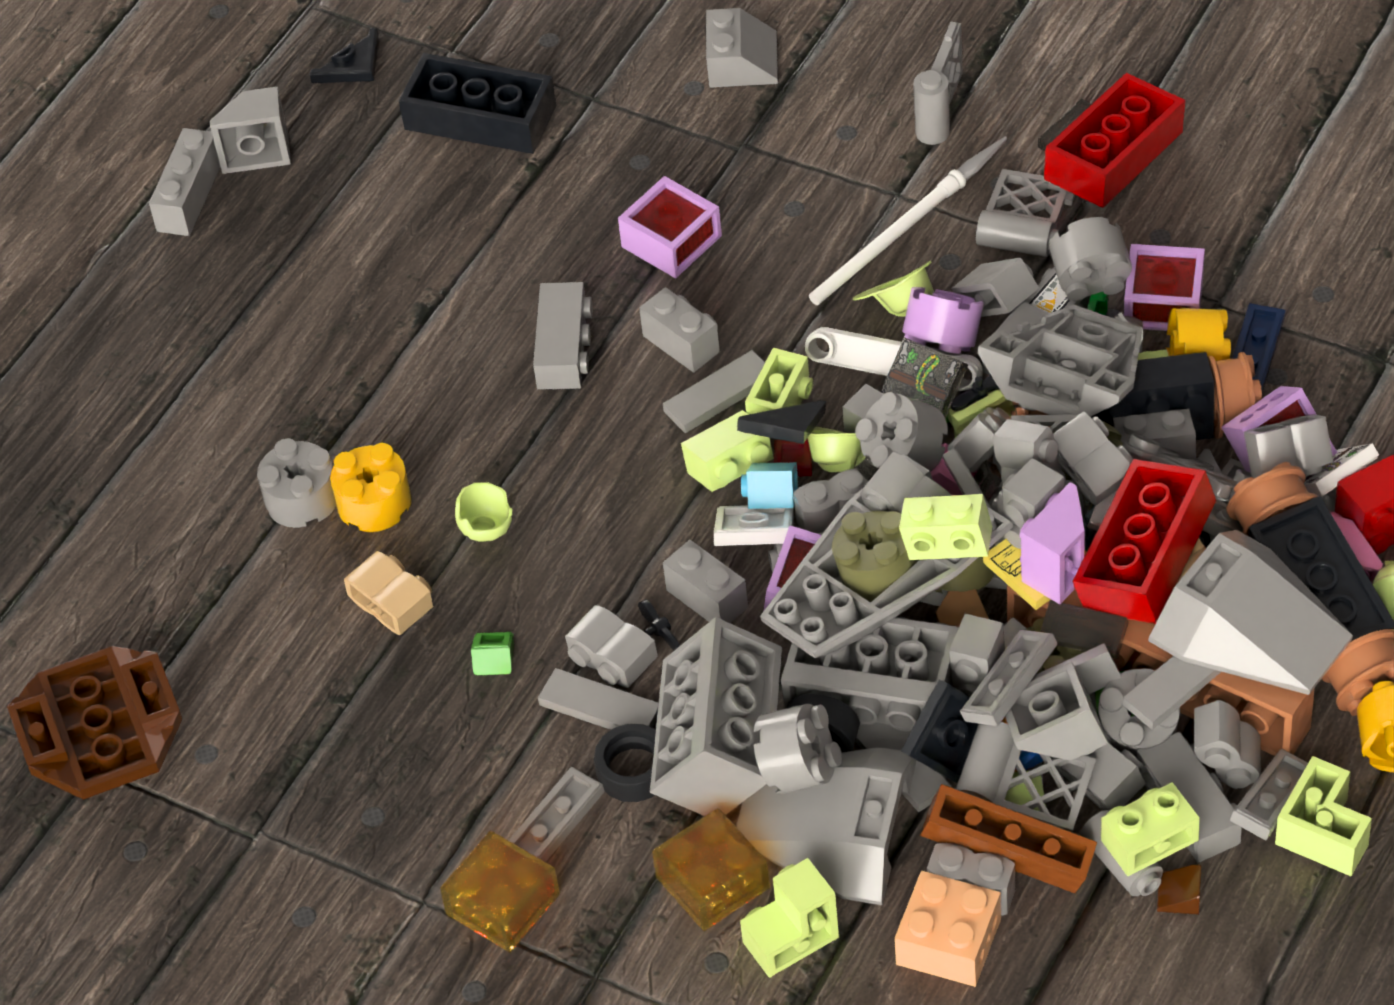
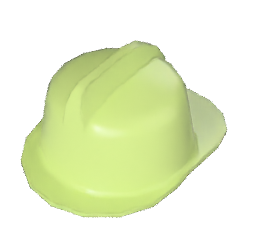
[853,261,934,317]
[808,427,862,472]

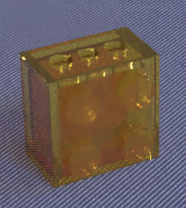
[652,808,770,931]
[440,830,560,953]

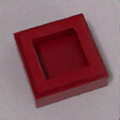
[774,439,812,477]

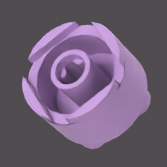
[902,287,984,354]

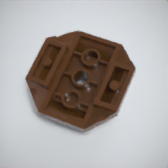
[7,646,182,800]

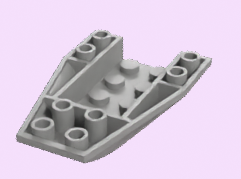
[760,454,1013,658]

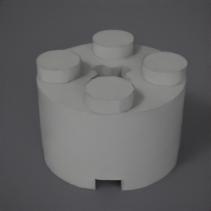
[1049,217,1132,301]
[855,392,947,472]
[257,438,336,528]
[1098,668,1180,758]
[754,704,842,794]

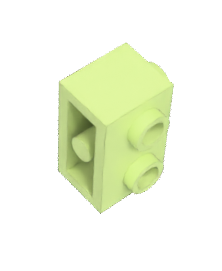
[745,348,813,414]
[681,410,774,492]
[899,494,993,560]
[1101,782,1200,876]

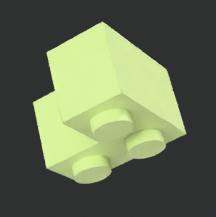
[1275,756,1372,876]
[740,858,839,978]

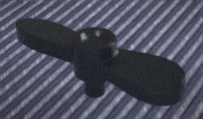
[950,374,999,411]
[638,599,680,651]

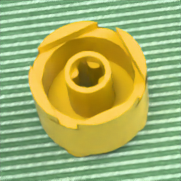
[1166,308,1231,361]
[330,443,411,532]
[1357,681,1394,772]

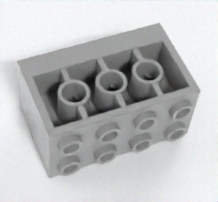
[650,617,782,821]
[781,617,959,741]

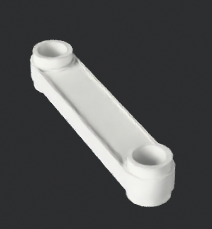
[805,327,983,391]

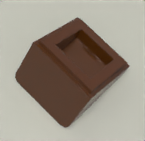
[1157,864,1201,915]

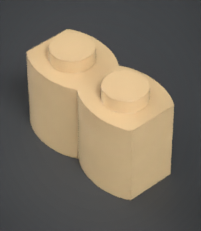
[344,551,433,635]

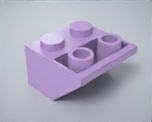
[1020,482,1085,605]

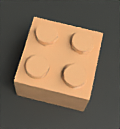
[895,871,1001,987]

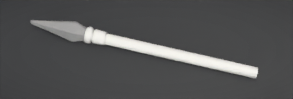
[809,136,1007,305]

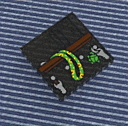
[881,337,969,419]

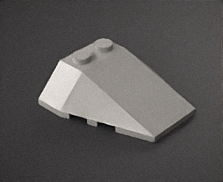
[977,305,1143,417]

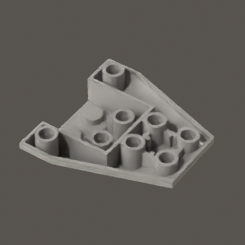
[1148,530,1353,695]
[733,747,917,905]

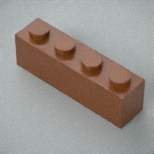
[920,784,1097,893]

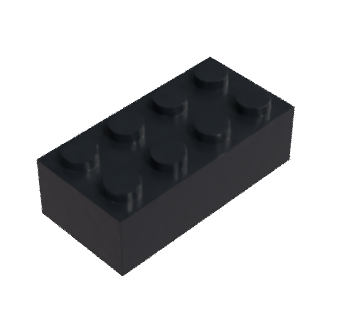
[399,53,557,154]

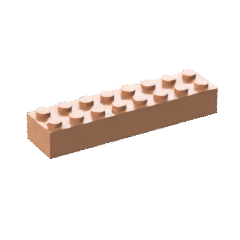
[1007,585,1315,756]

